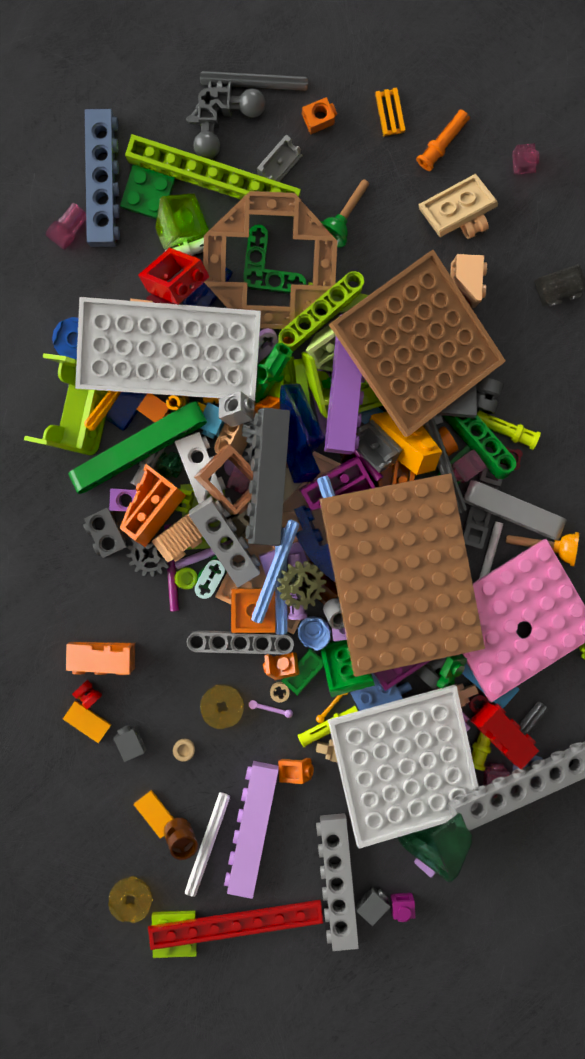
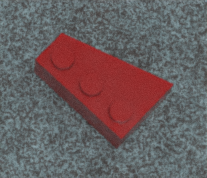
[470,702,539,770]

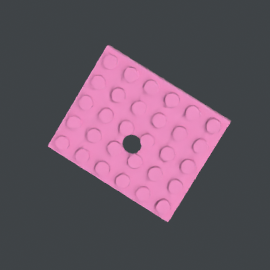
[463,539,585,702]

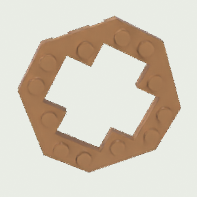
[203,191,337,329]

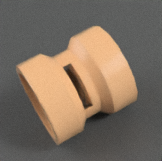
[460,214,489,239]

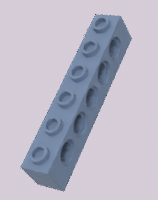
[85,109,120,247]

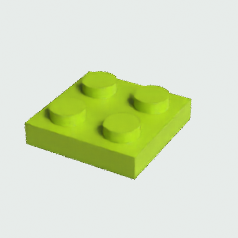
[152,911,197,958]

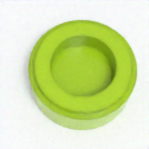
[175,568,197,589]

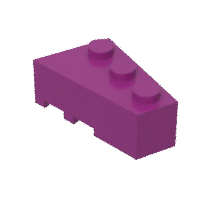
[299,456,375,510]

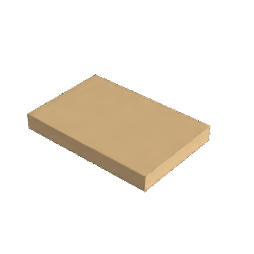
[418,174,498,237]

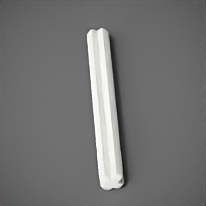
[185,792,230,897]

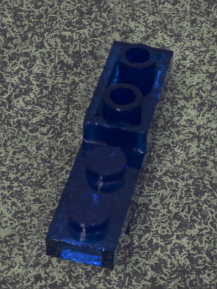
[294,505,335,582]

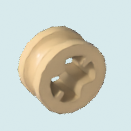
[270,682,290,703]

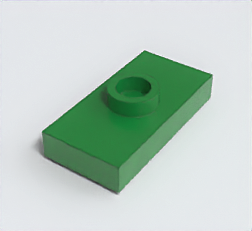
[281,648,324,696]

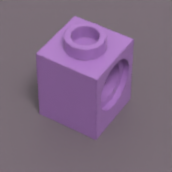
[109,489,137,511]

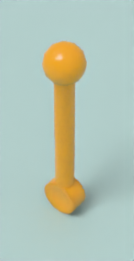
[316,693,348,723]

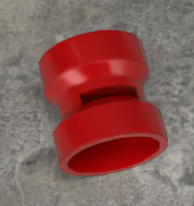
[72,680,102,710]

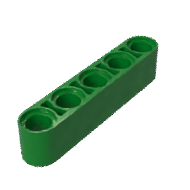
[443,415,516,479]

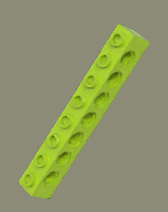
[125,134,301,217]

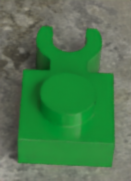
[436,654,468,688]

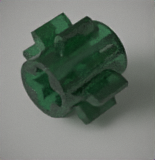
[155,452,184,478]

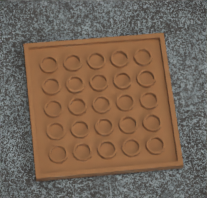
[328,250,506,437]

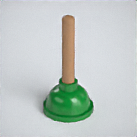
[321,180,369,248]

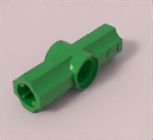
[255,343,293,403]

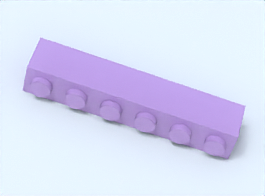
[224,761,279,899]

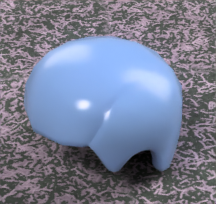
[298,616,331,651]

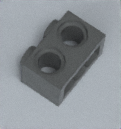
[83,507,129,558]

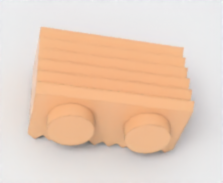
[152,513,203,562]

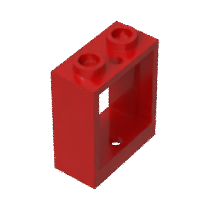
[138,248,210,305]

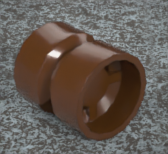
[163,818,198,860]

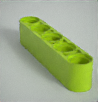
[278,271,364,351]

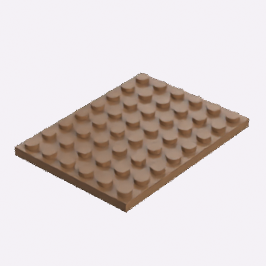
[319,473,485,677]

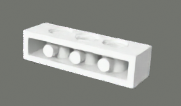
[175,432,232,524]

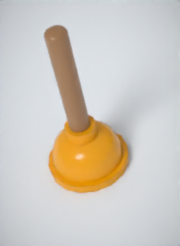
[506,532,579,566]

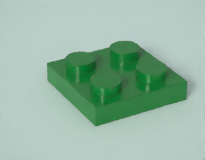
[120,164,175,221]

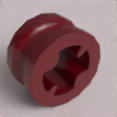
[468,694,489,714]

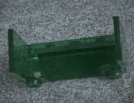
[397,813,472,883]

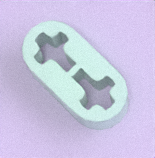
[195,560,225,599]

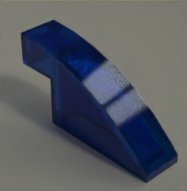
[279,384,325,483]

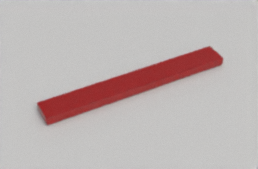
[148,900,323,950]

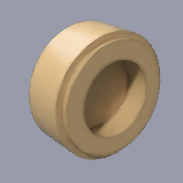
[173,739,195,761]

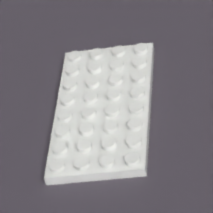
[75,297,261,401]

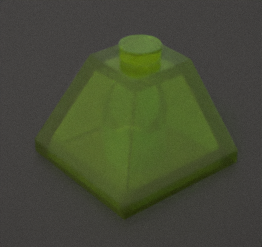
[155,193,209,249]

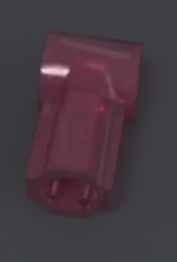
[46,203,86,250]

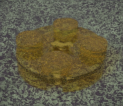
[200,685,244,729]
[108,876,153,923]

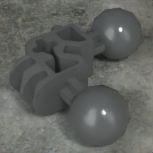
[187,81,266,159]

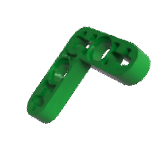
[244,224,306,294]

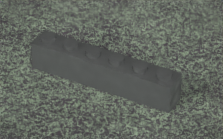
[246,407,290,546]

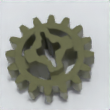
[277,561,326,610]

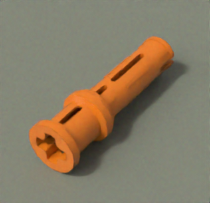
[416,110,470,171]

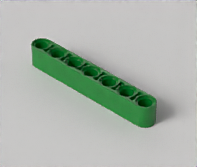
[68,401,207,494]

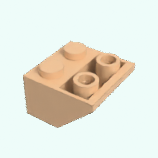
[450,254,487,308]

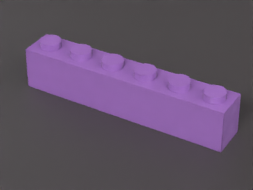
[324,314,365,455]

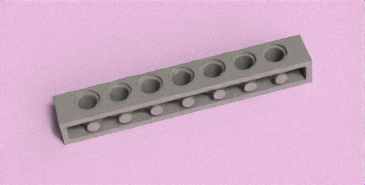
[447,742,585,833]

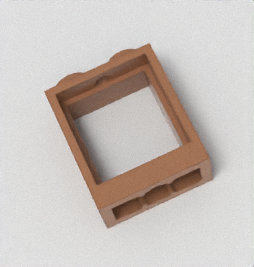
[194,444,253,515]

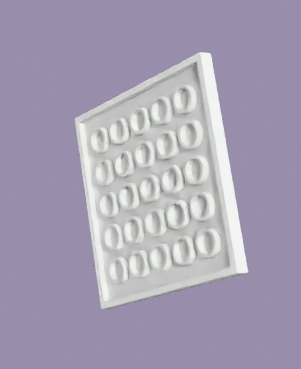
[328,685,478,848]

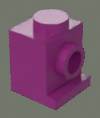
[390,893,415,922]

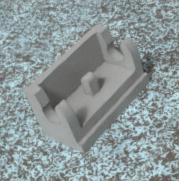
[257,135,302,182]

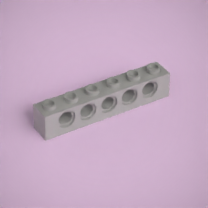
[316,813,359,951]

